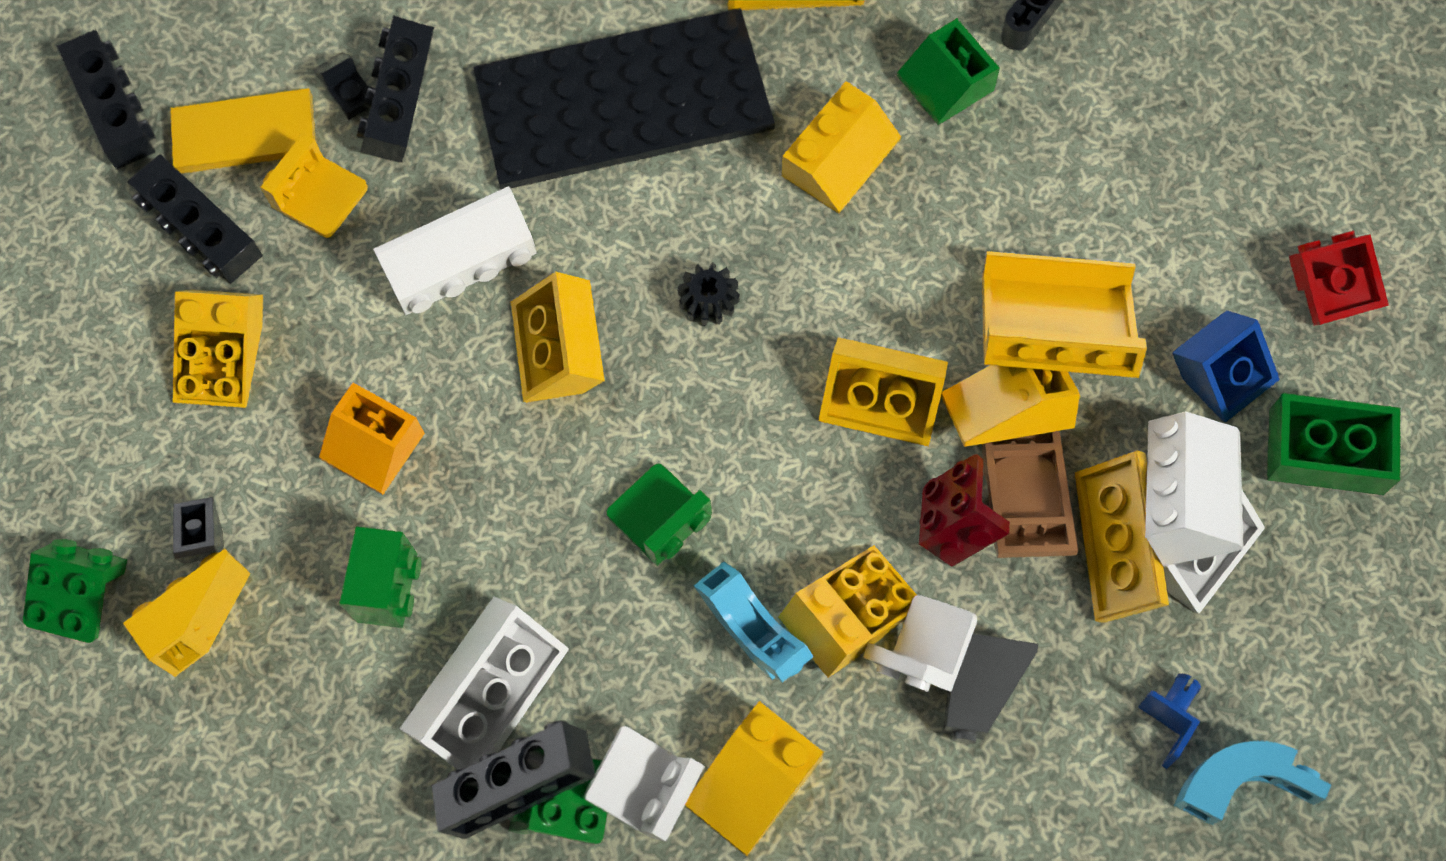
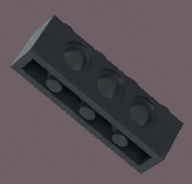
[356,15,434,163]
[57,29,156,170]
[127,154,263,284]
[432,721,596,839]

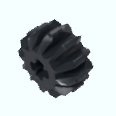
[678,262,740,327]

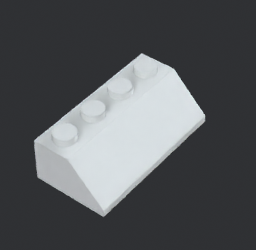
[373,186,537,315]
[1145,411,1243,567]
[400,597,569,769]

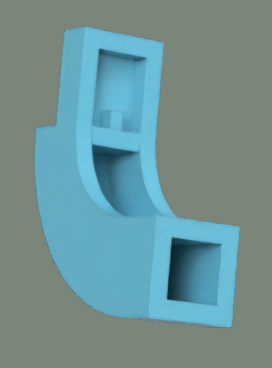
[694,562,814,683]
[1174,741,1331,825]

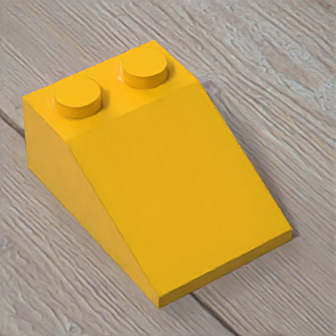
[685,701,824,856]

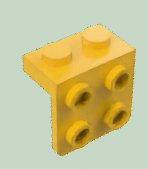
[260,133,368,238]

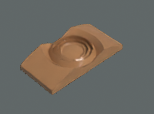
[982,431,1078,558]

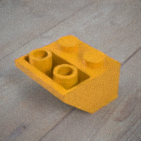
[319,383,425,495]

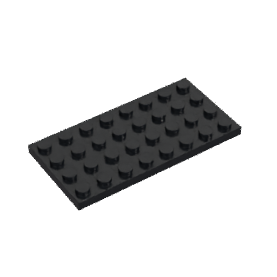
[473,8,775,189]

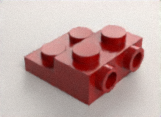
[1289,230,1389,326]

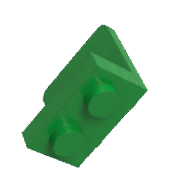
[606,464,712,566]
[23,539,127,643]
[508,758,607,844]

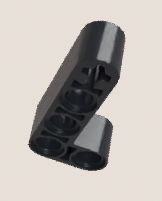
[1001,0,1064,51]

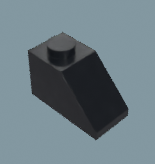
[173,497,224,564]

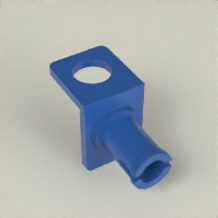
[1138,673,1201,769]

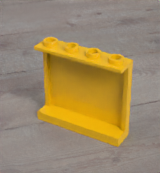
[982,251,1147,378]

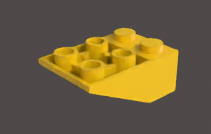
[173,290,263,408]
[941,365,1080,447]
[778,545,917,678]
[123,549,250,677]

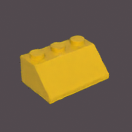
[782,81,901,214]
[511,271,605,402]
[818,337,948,447]

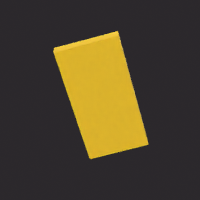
[171,88,316,174]
[1075,450,1169,623]

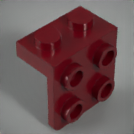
[919,454,1010,567]

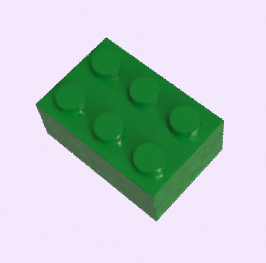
[1267,393,1401,495]

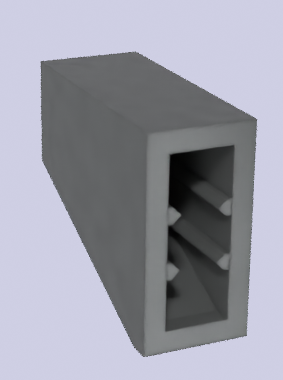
[943,634,1038,744]

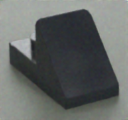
[313,52,369,120]

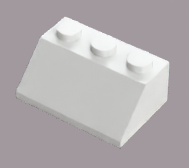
[1163,490,1265,614]

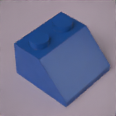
[1172,310,1280,423]

